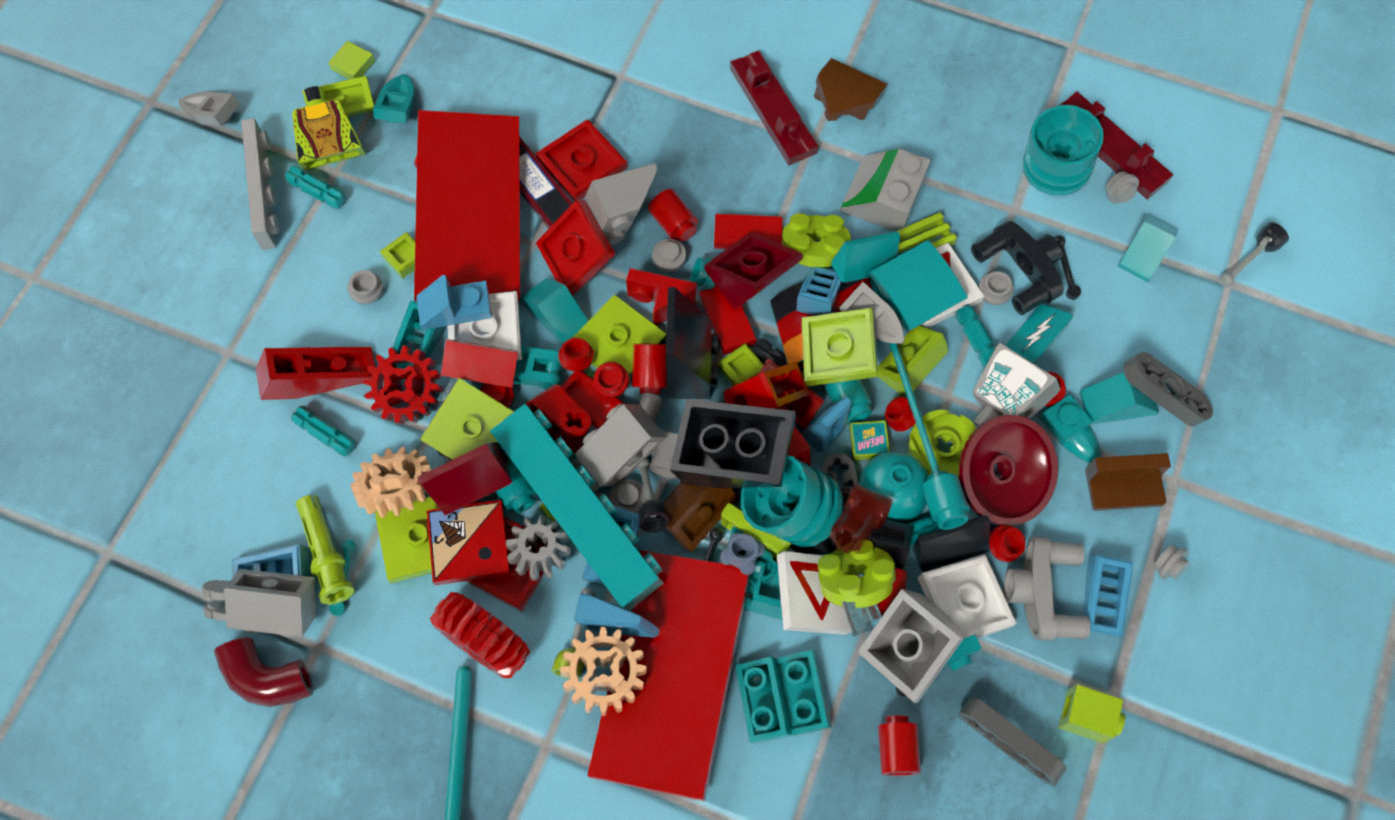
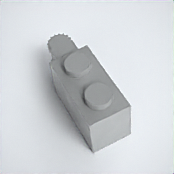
[573,404,666,492]
[202,569,316,637]

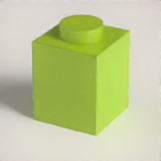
[1058,684,1126,744]

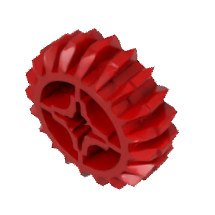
[430,592,530,678]

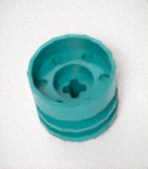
[1023,105,1103,196]
[741,455,843,547]

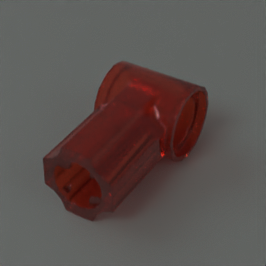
[830,484,893,554]

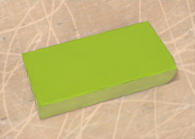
[878,325,948,397]

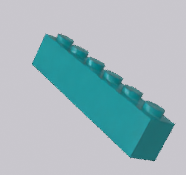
[490,404,664,611]

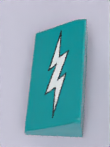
[1005,304,1074,364]

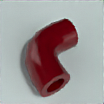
[214,637,314,707]

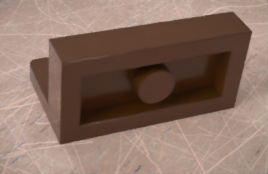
[1085,453,1171,511]
[662,482,739,552]

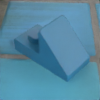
[417,275,492,330]

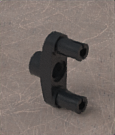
[971,221,1063,315]

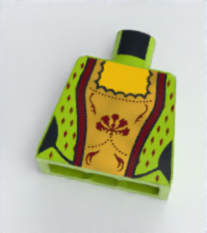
[292,86,366,171]

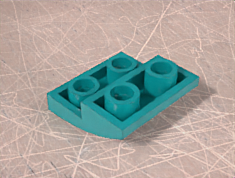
[869,240,968,331]
[735,650,832,743]

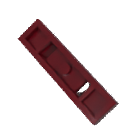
[730,50,818,166]
[1060,91,1174,200]

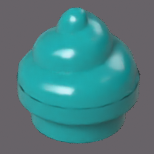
[690,257,716,291]

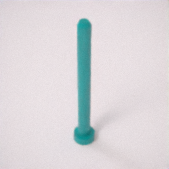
[444,666,472,820]

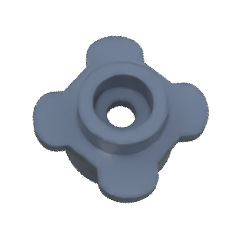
[720,532,764,575]

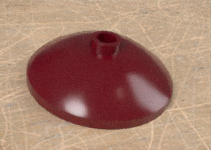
[959,415,1058,526]

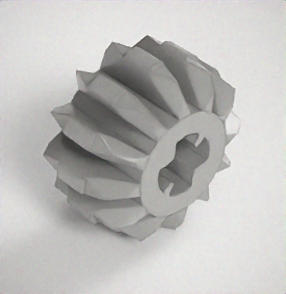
[506,515,571,581]

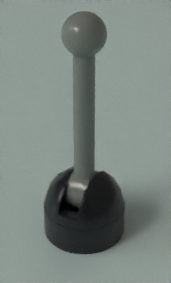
[1220,222,1289,286]
[637,457,670,533]

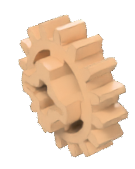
[350,447,431,518]
[560,627,646,716]

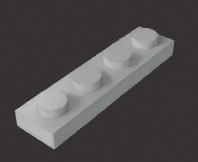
[241,118,279,250]

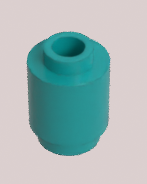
[825,379,872,425]
[495,457,538,513]

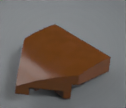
[814,58,888,121]

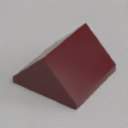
[704,232,803,310]
[417,442,513,516]

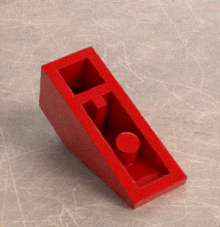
[256,347,375,400]

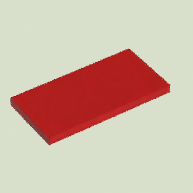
[414,110,520,304]
[587,550,751,802]

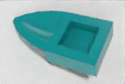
[373,74,414,124]
[1039,395,1101,463]

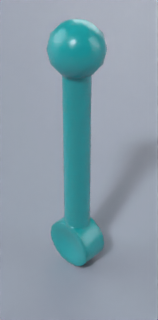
[329,539,356,617]

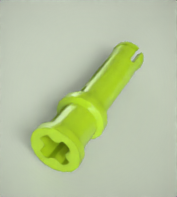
[295,495,354,605]

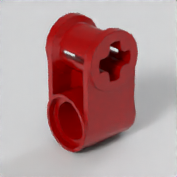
[525,384,591,453]

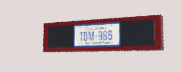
[519,136,573,229]

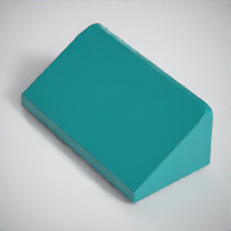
[831,231,900,283]

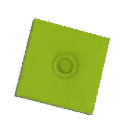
[573,295,666,380]
[802,307,878,386]
[420,378,514,460]
[375,497,440,584]

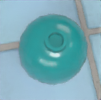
[858,451,929,524]

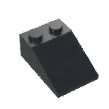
[666,287,718,400]
[670,399,796,488]

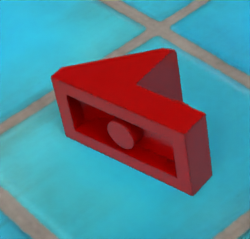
[626,268,697,326]

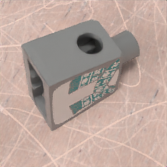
[973,343,1060,427]

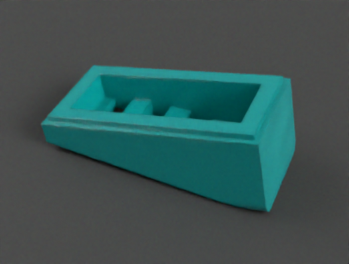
[392,300,445,369]

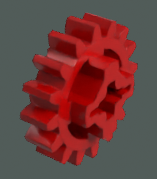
[363,346,444,425]

